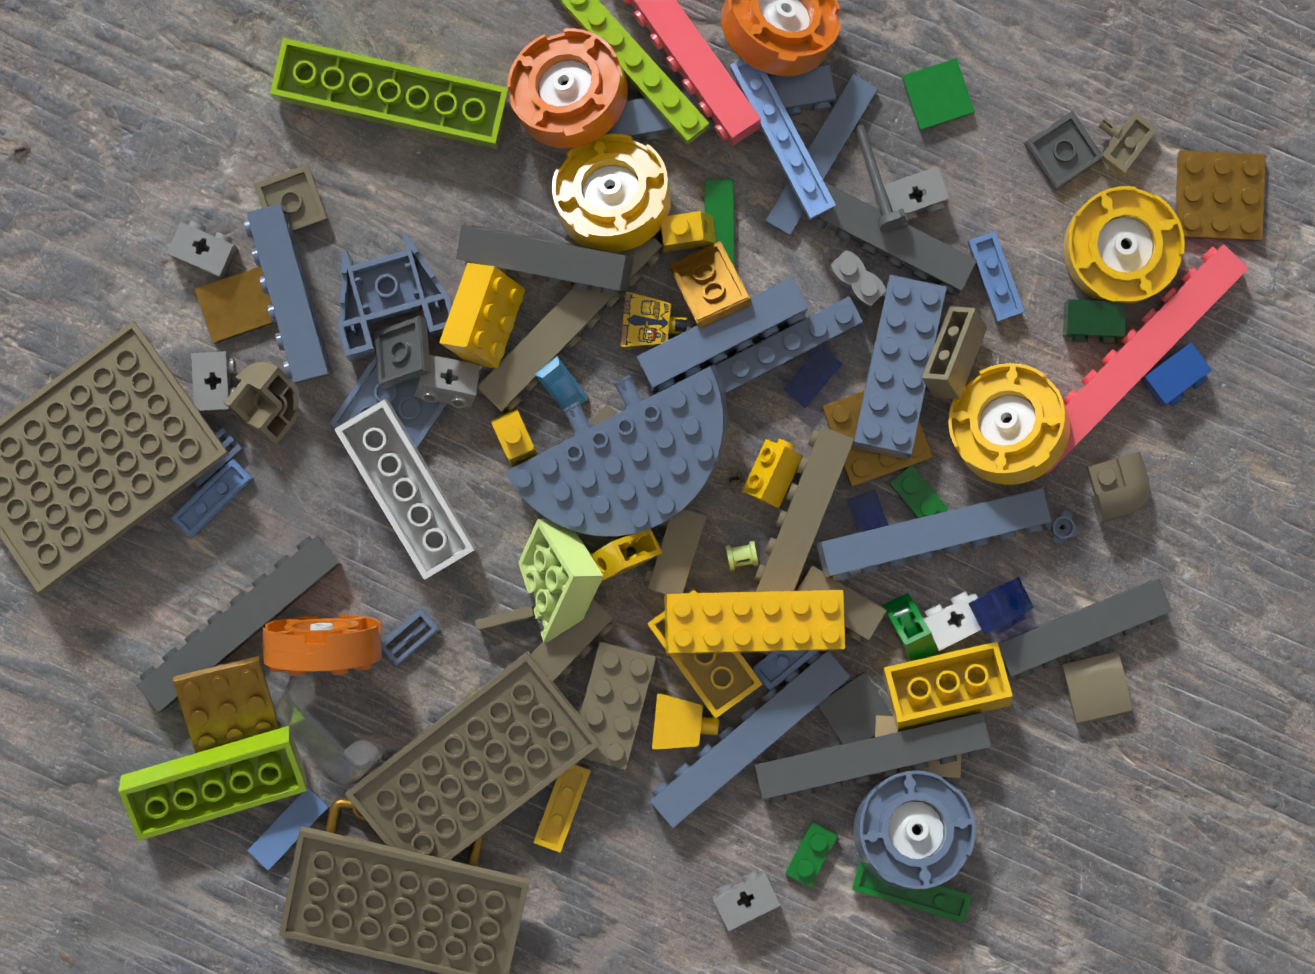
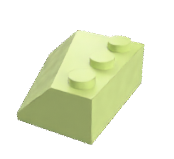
[518,519,604,642]

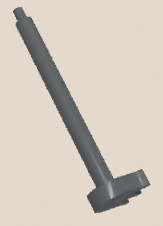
[855,120,908,232]

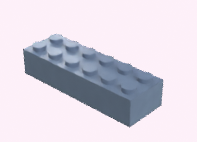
[244,203,333,383]
[852,275,947,460]
[637,277,809,392]

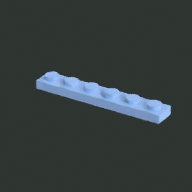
[729,59,836,220]

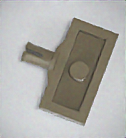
[1098,112,1158,175]

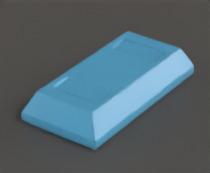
[535,356,589,411]

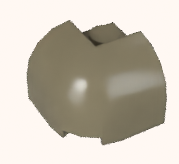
[224,361,300,445]
[1086,452,1150,524]

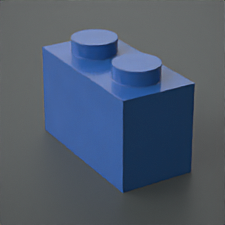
[1140,342,1212,407]

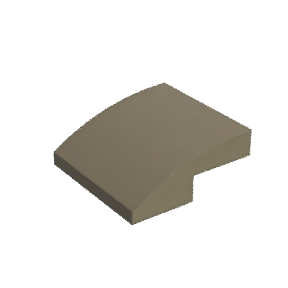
[1061,651,1133,725]

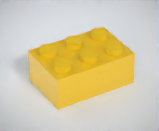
[439,263,526,369]

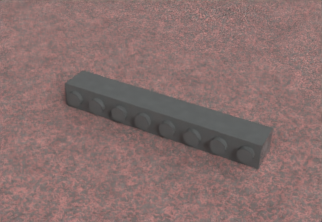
[136,536,341,712]
[755,713,991,804]

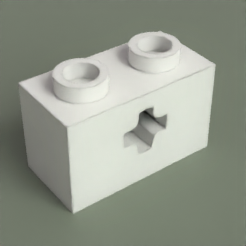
[923,591,991,651]

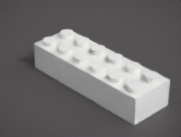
[334,399,476,580]

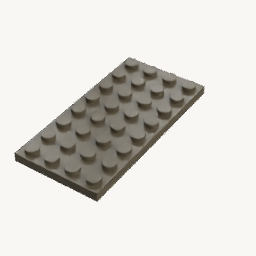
[345,651,601,860]
[279,826,530,974]

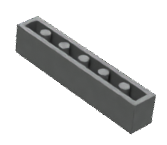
[806,182,977,295]
[456,225,634,295]
[998,579,1172,680]

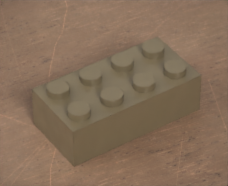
[580,641,656,770]

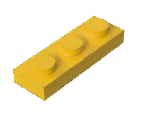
[533,764,591,853]

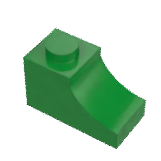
[882,593,938,661]

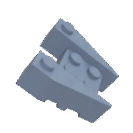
[338,234,453,362]

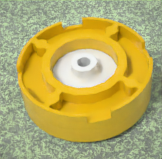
[552,134,672,252]
[1063,186,1185,305]
[948,363,1070,485]

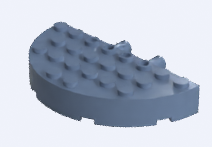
[505,365,728,536]

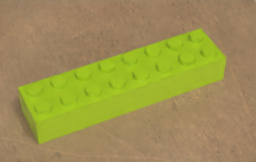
[270,38,510,150]

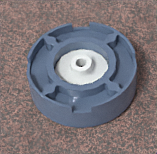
[854,771,976,890]

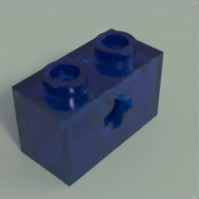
[968,577,1034,634]

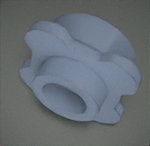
[1046,511,1080,544]

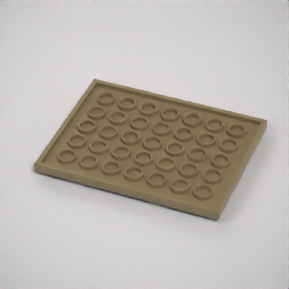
[0,321,230,595]

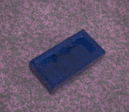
[783,345,842,408]
[847,489,889,532]

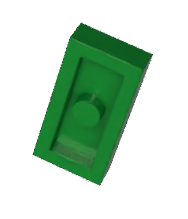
[889,465,949,518]
[785,821,838,887]

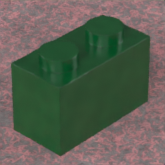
[1063,299,1126,344]

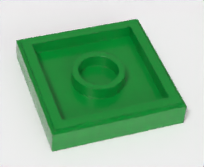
[901,58,975,131]

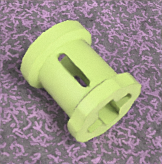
[725,541,759,571]

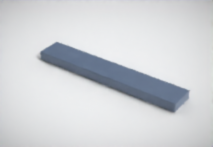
[765,74,878,236]

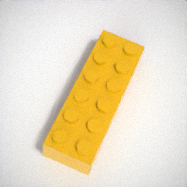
[664,590,845,654]

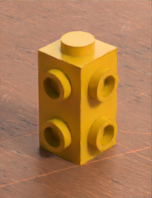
[742,439,803,508]

